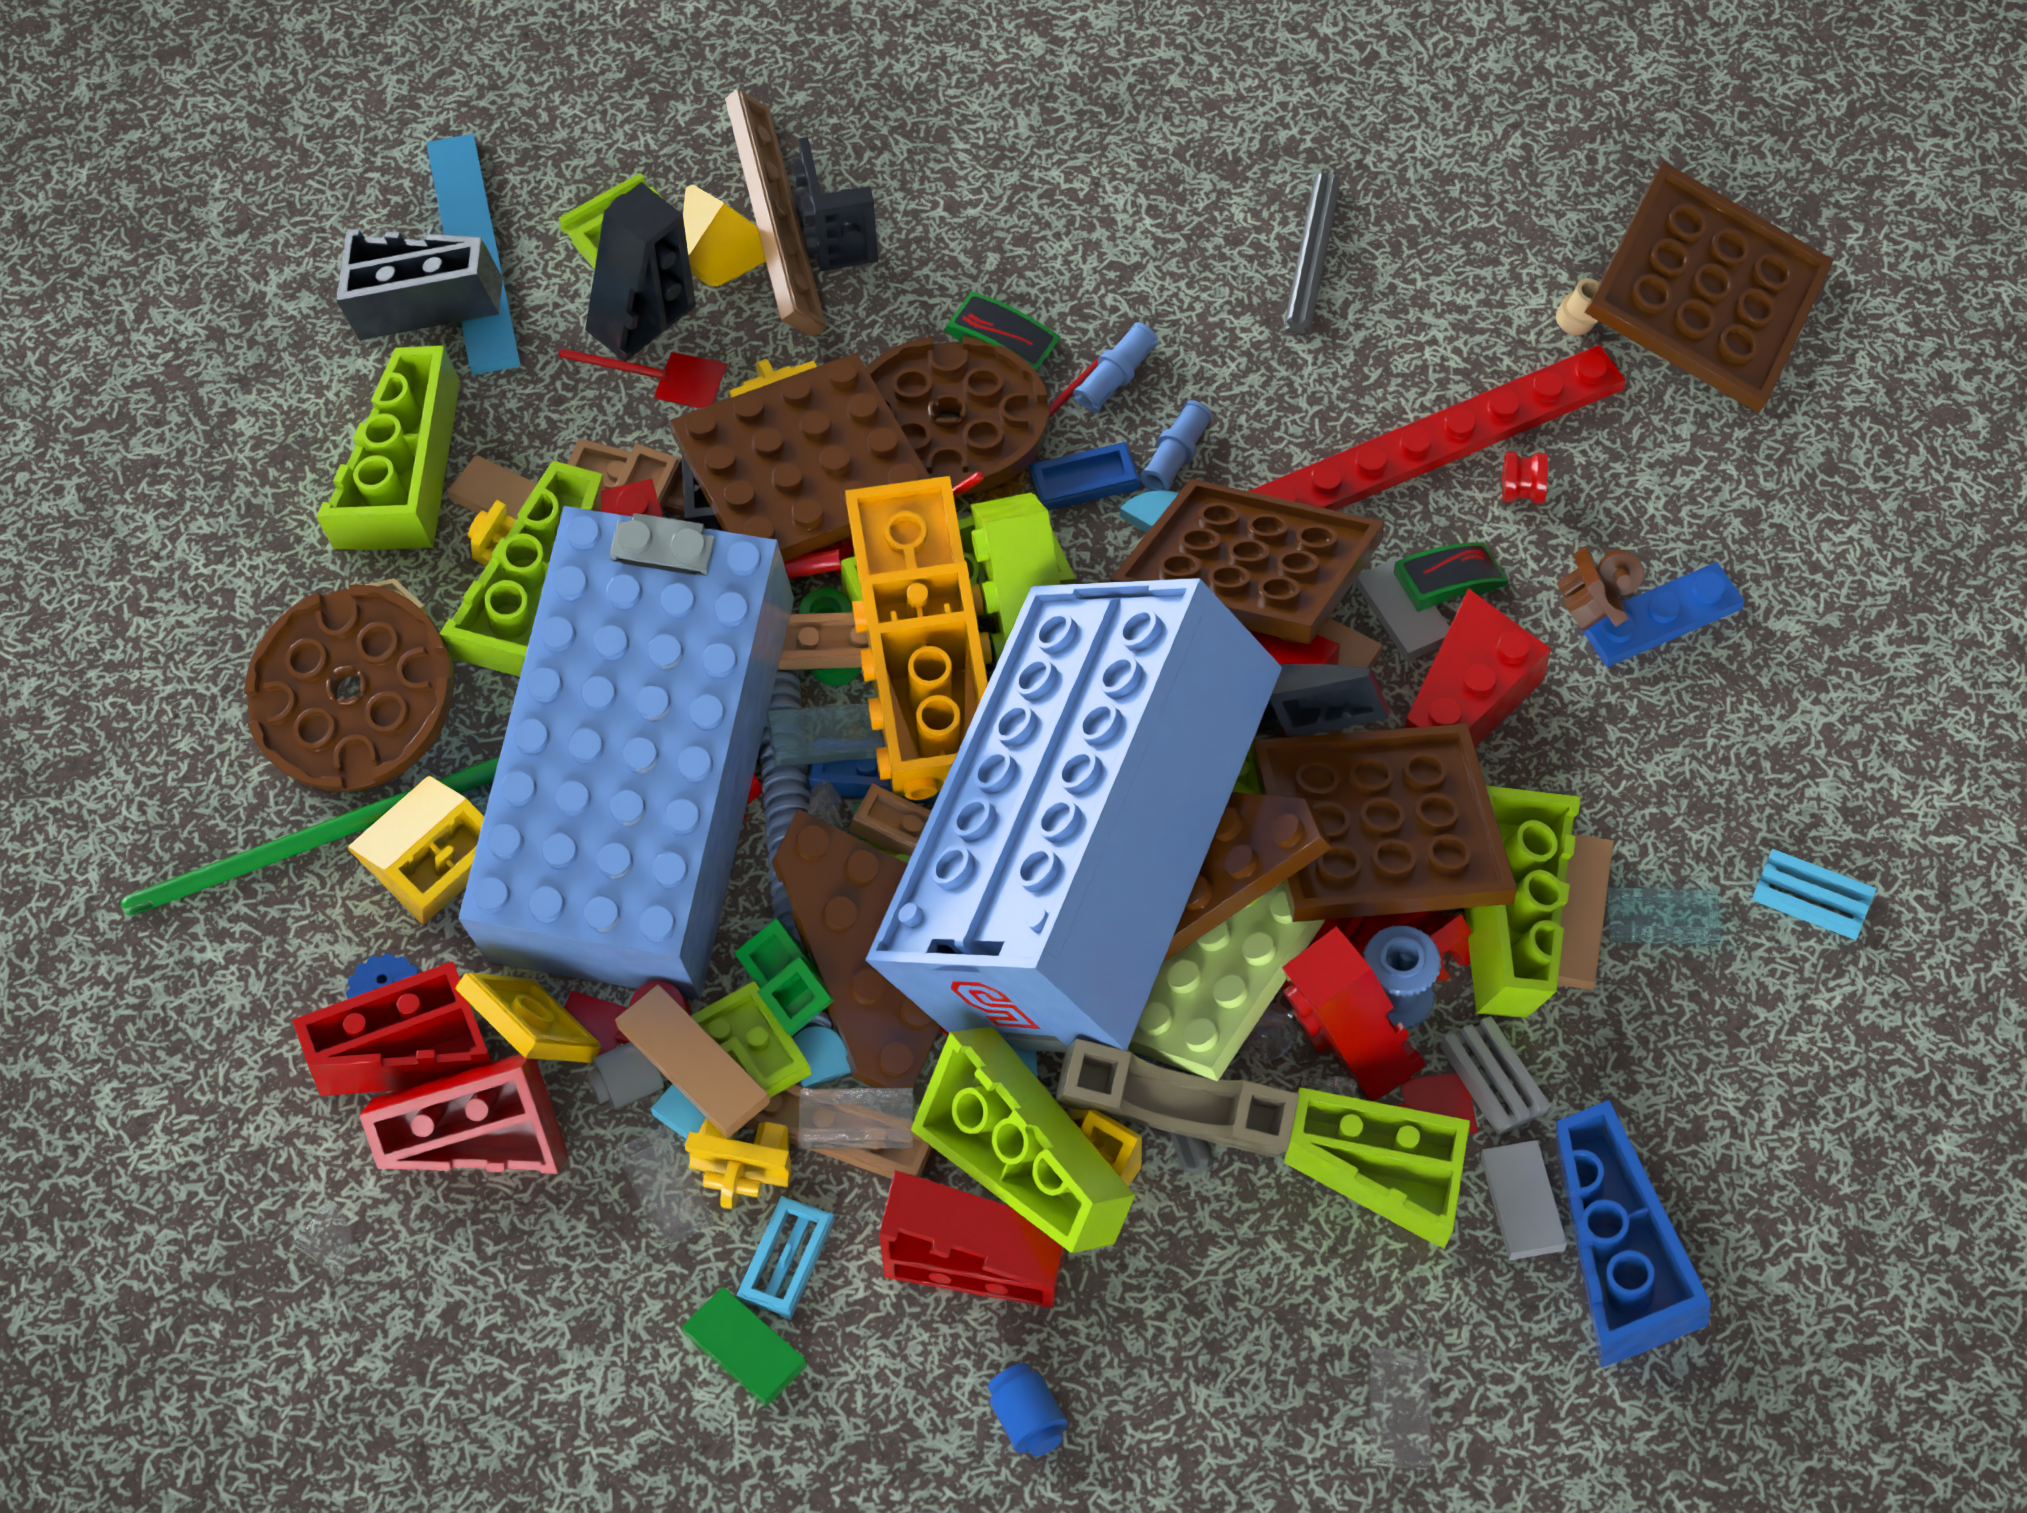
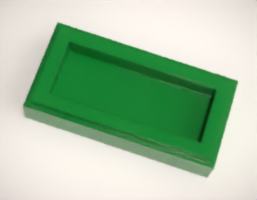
[682,1286,807,1407]

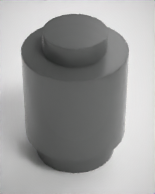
[586,1042,668,1110]

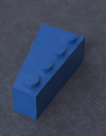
[1556,1100,1711,1368]

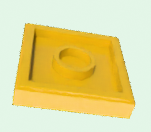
[455,972,602,1063]

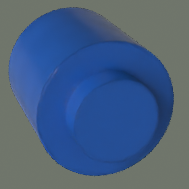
[988,1363,1068,1457]

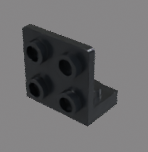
[791,137,878,271]

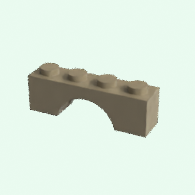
[1055,1039,1299,1157]

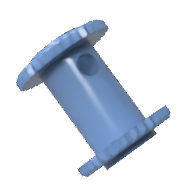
[1362,925,1441,1030]

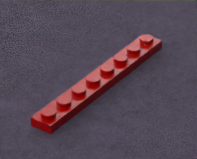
[1249,345,1626,511]

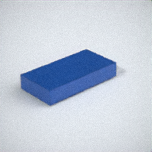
[1028,442,1140,511]

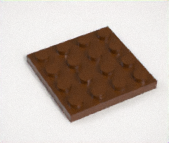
[1584,161,1834,413]
[669,352,931,562]
[1110,479,1384,644]
[1252,724,1517,922]

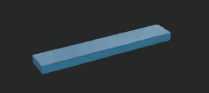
[426,134,521,375]

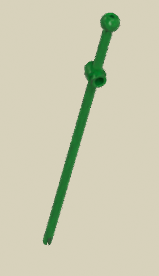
[121,756,500,916]

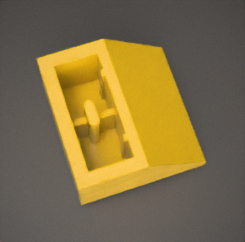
[348,776,484,925]

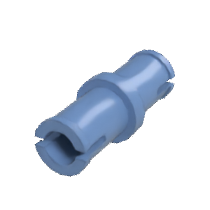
[1073,322,1159,414]
[1140,400,1213,491]

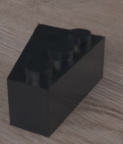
[585,182,696,362]
[336,229,503,340]

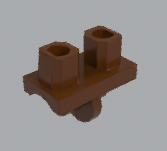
[1557,546,1644,631]

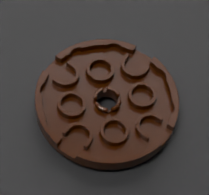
[866,336,1049,496]
[244,584,454,793]

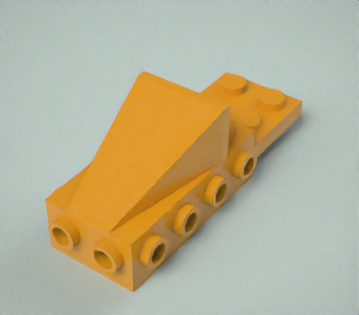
[845,476,992,800]

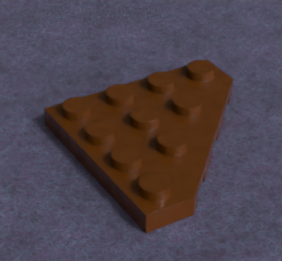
[1163,792,1332,963]
[772,809,941,1102]

